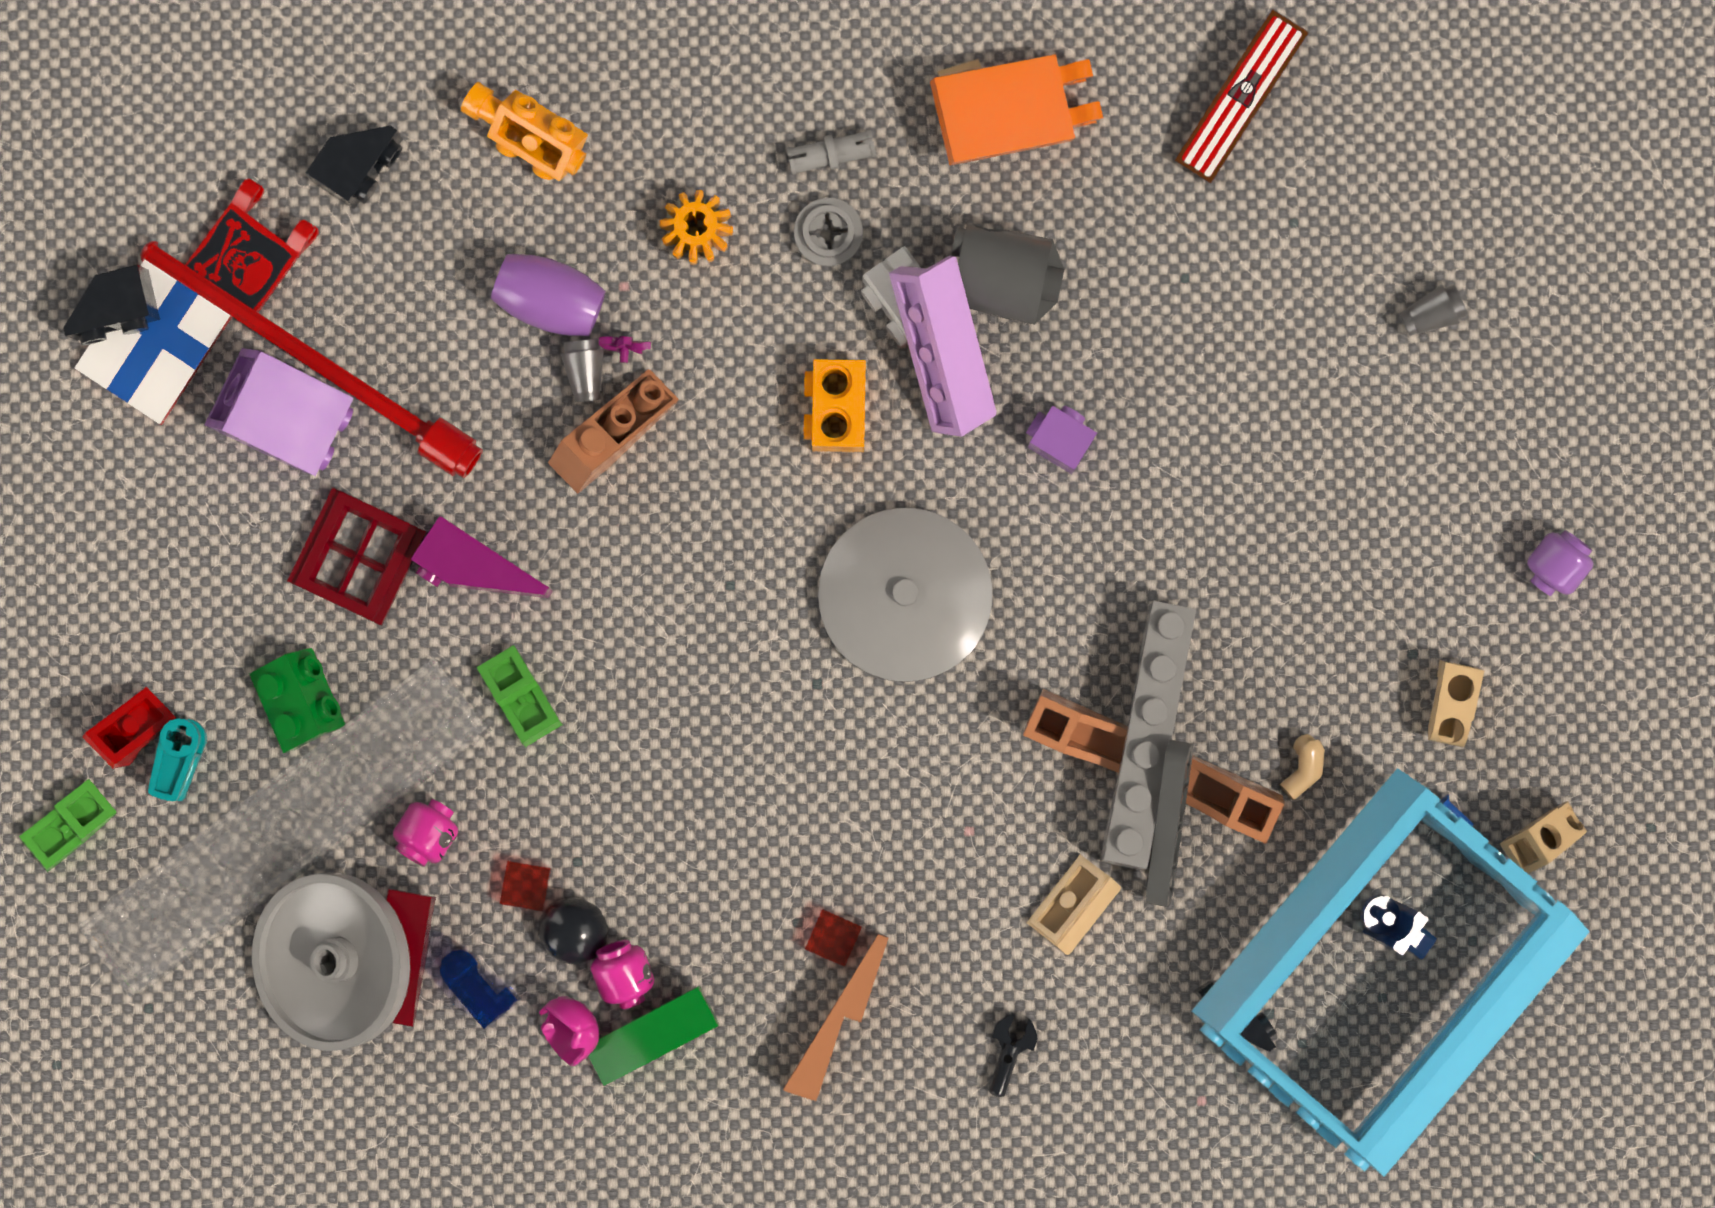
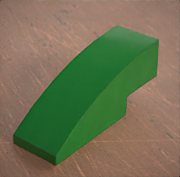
[588,986,720,1086]

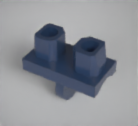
[1361,895,1437,960]

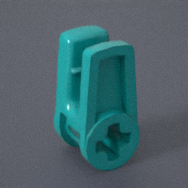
[148,718,207,801]

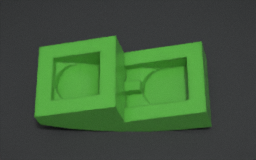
[477,645,563,747]
[19,779,117,873]

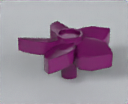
[598,336,651,363]

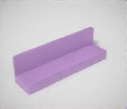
[889,256,996,437]

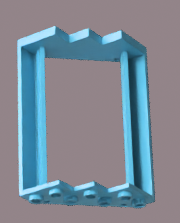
[1192,768,1590,1177]

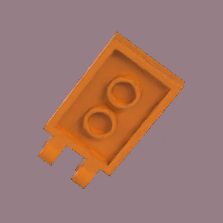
[930,54,1103,166]

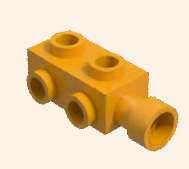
[460,82,588,182]

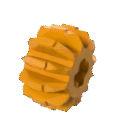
[659,190,733,265]

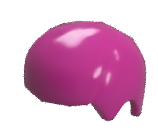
[539,996,599,1066]

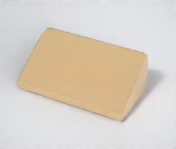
[1026,854,1121,955]

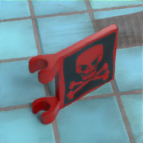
[185,179,319,312]

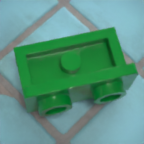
[249,648,345,753]

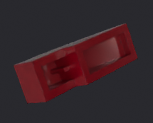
[387,889,436,1027]

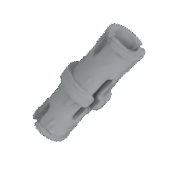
[786,130,876,175]

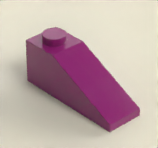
[411,516,553,598]

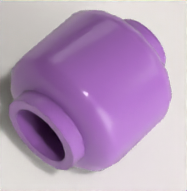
[1527,530,1593,596]

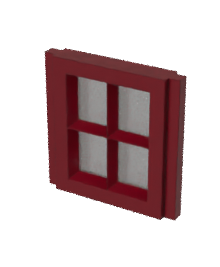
[287,487,427,626]

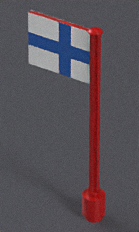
[75,241,483,478]

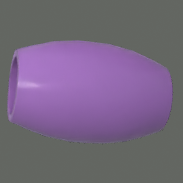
[491,254,606,336]

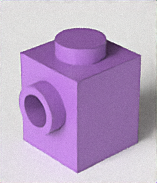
[1026,405,1097,475]

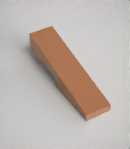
[783,934,888,1101]

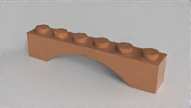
[1023,689,1284,844]

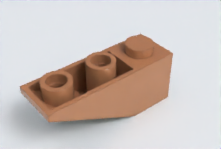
[548,369,679,494]

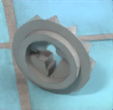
[794,198,863,268]

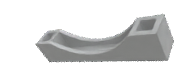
[1100,601,1196,870]

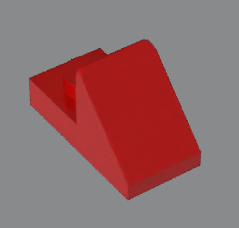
[82,687,176,769]

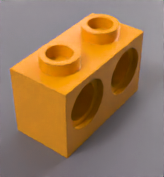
[803,359,866,452]

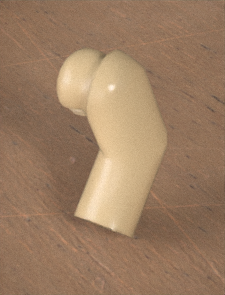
[1279,734,1325,801]

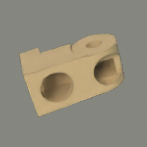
[1428,660,1484,747]
[1500,801,1587,874]

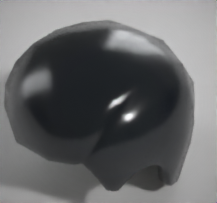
[538,896,608,965]

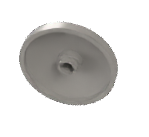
[818,508,992,682]
[252,872,410,1051]

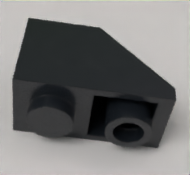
[305,126,403,210]
[63,265,160,345]

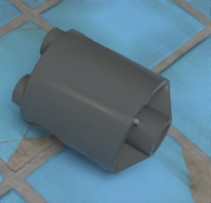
[951,222,1064,325]

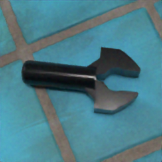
[989,1013,1038,1097]

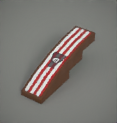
[1175,9,1309,183]

